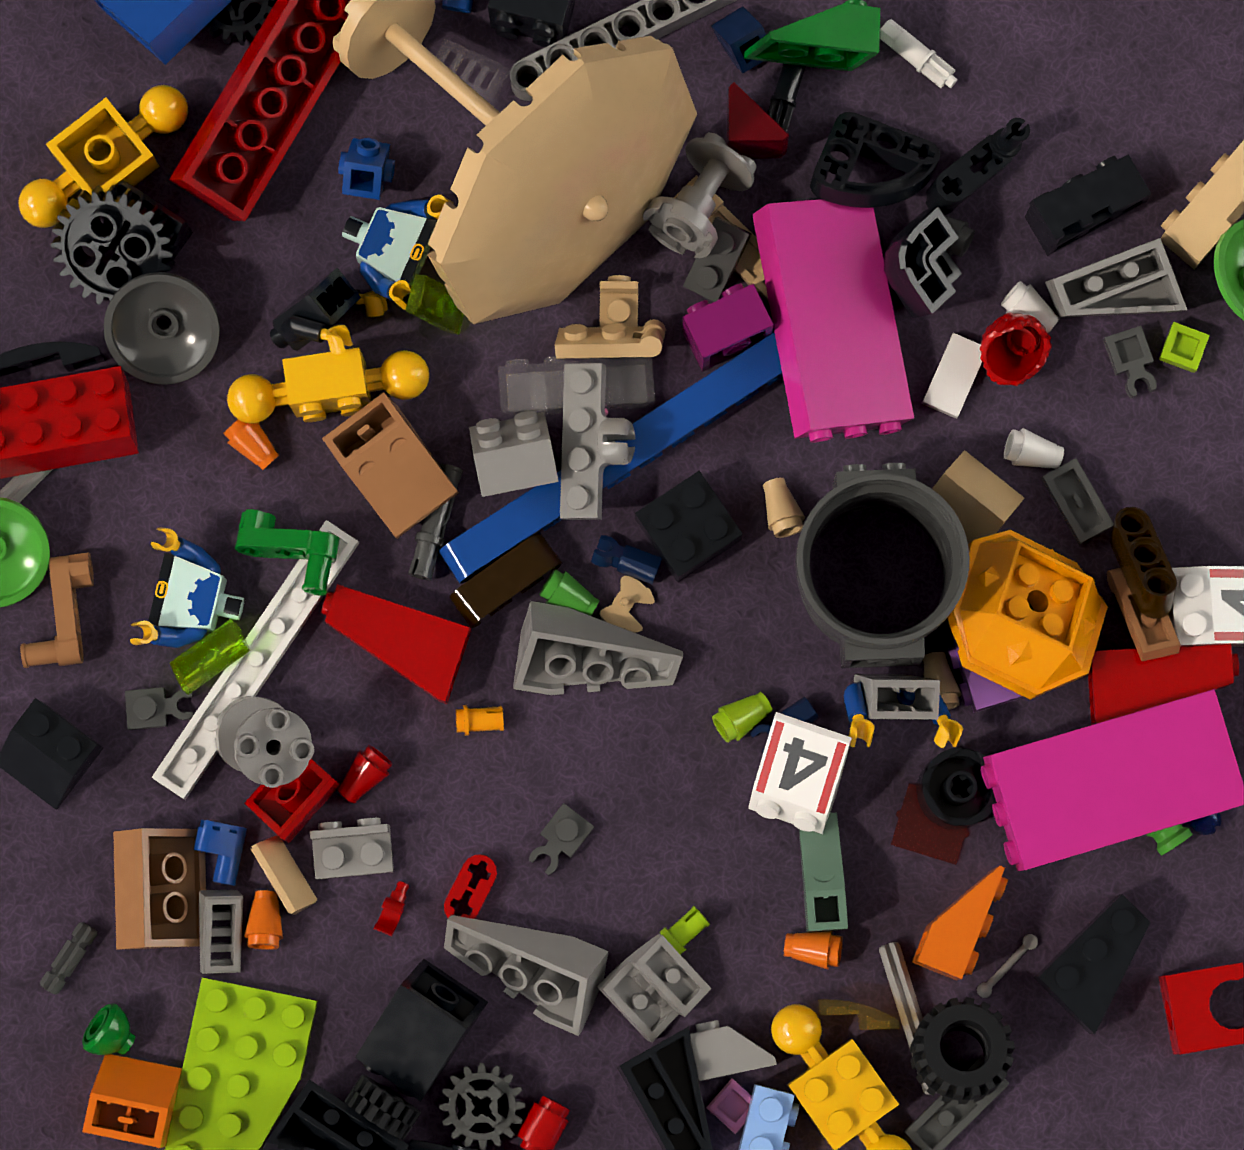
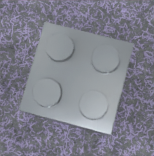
[469,411,559,497]

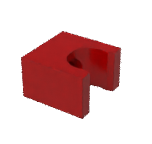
[1158,962,1244,1055]

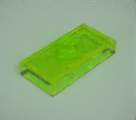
[406,274,464,335]
[170,618,251,695]

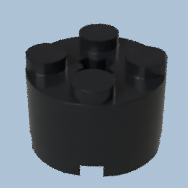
[916,748,997,830]

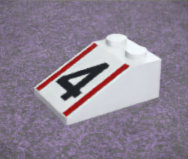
[1168,566,1244,647]
[748,712,852,834]

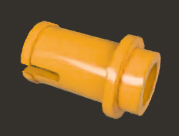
[456,705,504,736]

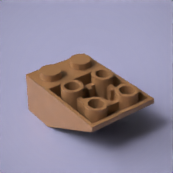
[322,392,459,539]

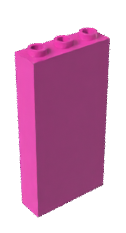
[752,199,914,443]
[981,689,1244,871]

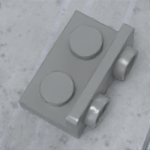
[310,818,394,880]

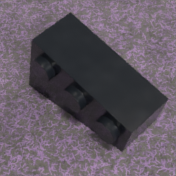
[1025,154,1151,256]
[1034,894,1150,1034]
[617,1026,712,1150]

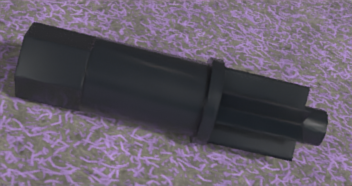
[767,63,806,131]

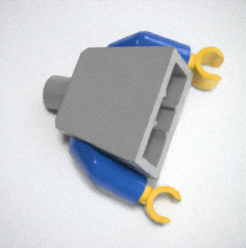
[844,674,963,748]

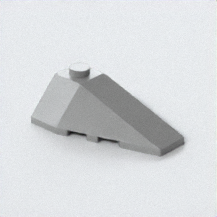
[444,915,608,1036]

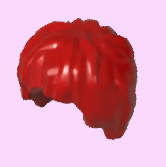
[980,312,1052,386]

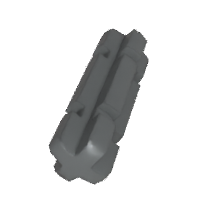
[40,922,97,995]

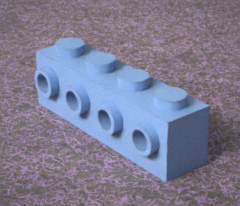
[738,1084,800,1150]

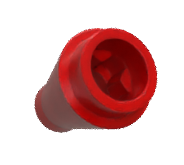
[337,745,393,804]

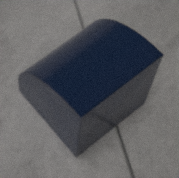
[711,6,766,73]

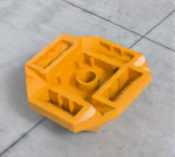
[947,530,1108,700]

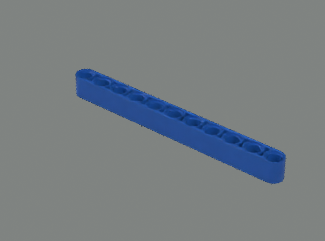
[439,332,783,584]

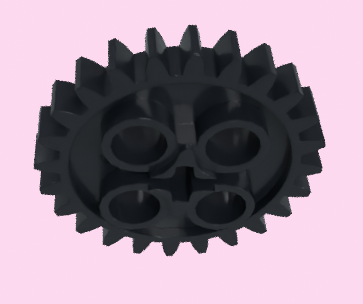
[51,185,177,305]

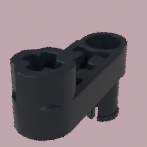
[926,118,1030,215]

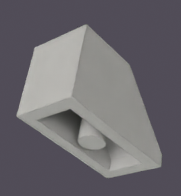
[690,1020,777,1081]

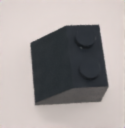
[0,698,104,810]

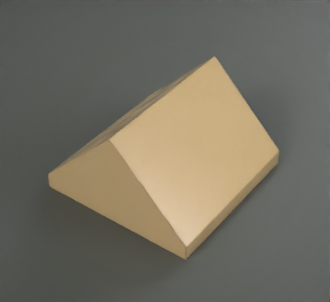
[932,450,1024,544]

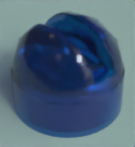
[1187,812,1221,835]

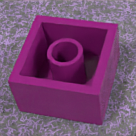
[682,283,774,372]

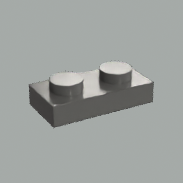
[683,217,752,302]
[1041,458,1114,545]

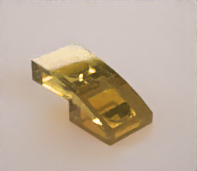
[817,999,899,1030]

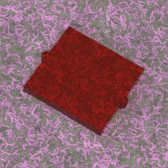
[891,783,969,865]

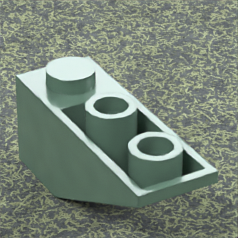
[799,812,848,932]

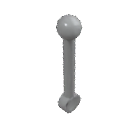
[977,934,1038,998]

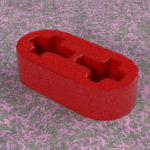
[444,854,497,919]

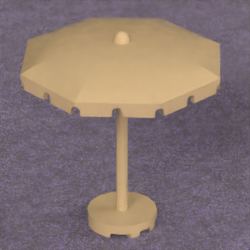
[332,0,697,324]

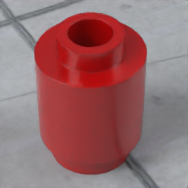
[517,1095,570,1150]

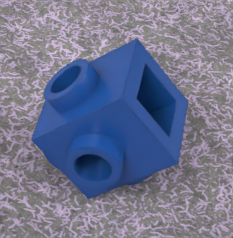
[338,138,395,200]

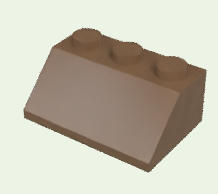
[113,828,206,950]

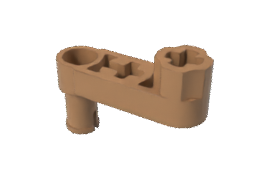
[20,552,94,668]

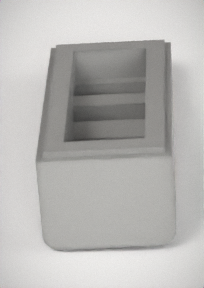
[199,890,243,974]

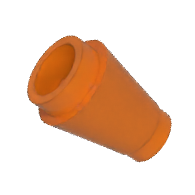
[223,420,279,470]
[244,890,283,950]
[784,931,843,970]

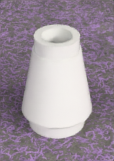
[1001,281,1059,333]
[1004,428,1064,469]

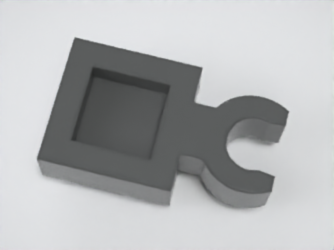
[1103,326,1157,399]
[125,687,194,730]
[529,803,594,875]

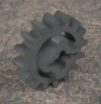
[439,1063,526,1150]

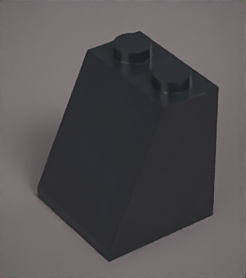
[355,959,488,1102]

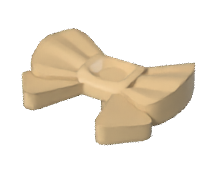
[599,575,655,633]

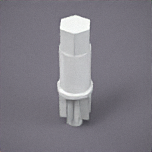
[880,19,958,88]

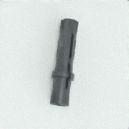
[408,463,463,581]

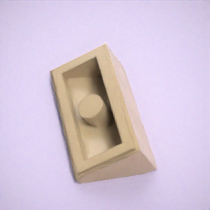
[251,835,317,915]

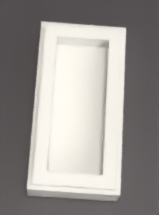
[922,333,982,419]

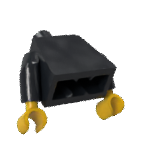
[270,268,388,355]

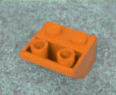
[82,1054,182,1148]

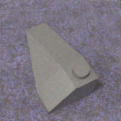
[513,601,683,695]

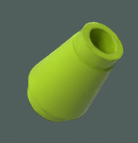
[712,692,772,743]

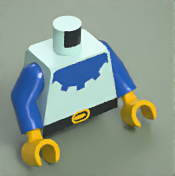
[342,195,454,310]
[130,527,244,648]

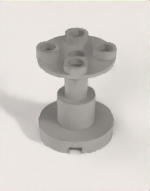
[643,132,757,258]
[215,696,314,788]

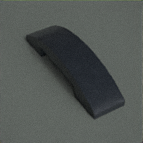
[0,341,105,377]

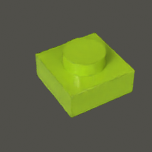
[1159,322,1210,373]

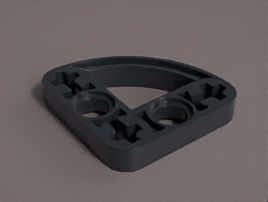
[810,112,940,208]

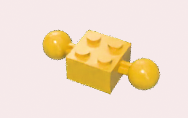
[18,85,188,228]
[227,347,429,423]
[771,1004,912,1150]

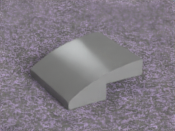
[597,934,712,1043]

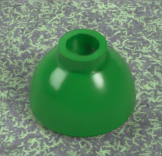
[82,1003,135,1055]

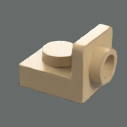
[600,275,638,327]

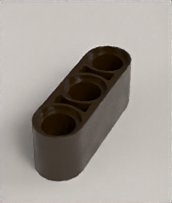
[1111,507,1177,619]
[449,532,563,628]

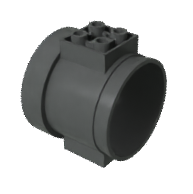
[795,463,969,669]

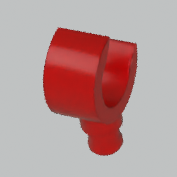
[373,881,409,937]

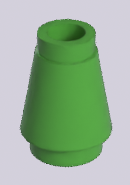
[539,569,600,616]

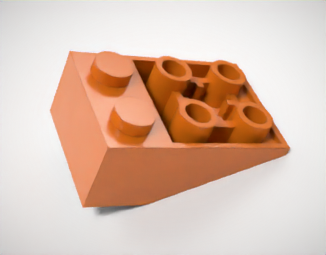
[912,866,1008,980]

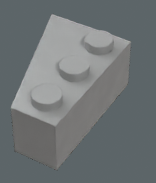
[1045,238,1187,318]

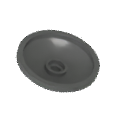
[104,272,220,384]

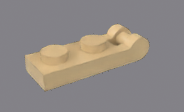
[555,319,666,359]

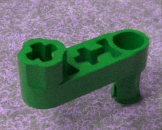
[235,509,340,596]

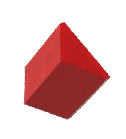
[244,759,341,843]

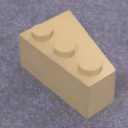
[1161,140,1244,269]

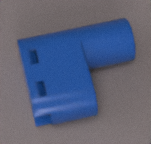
[194,820,247,886]

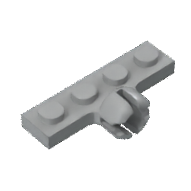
[560,363,635,520]

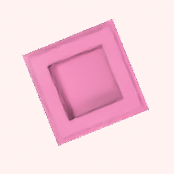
[706,1078,752,1134]

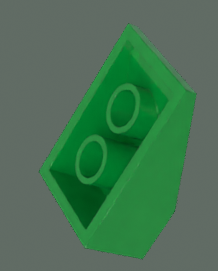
[744,0,880,71]

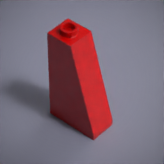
[321,584,472,704]
[1088,644,1239,725]

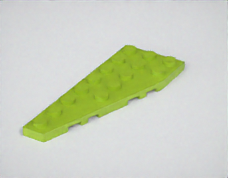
[165,978,318,1150]

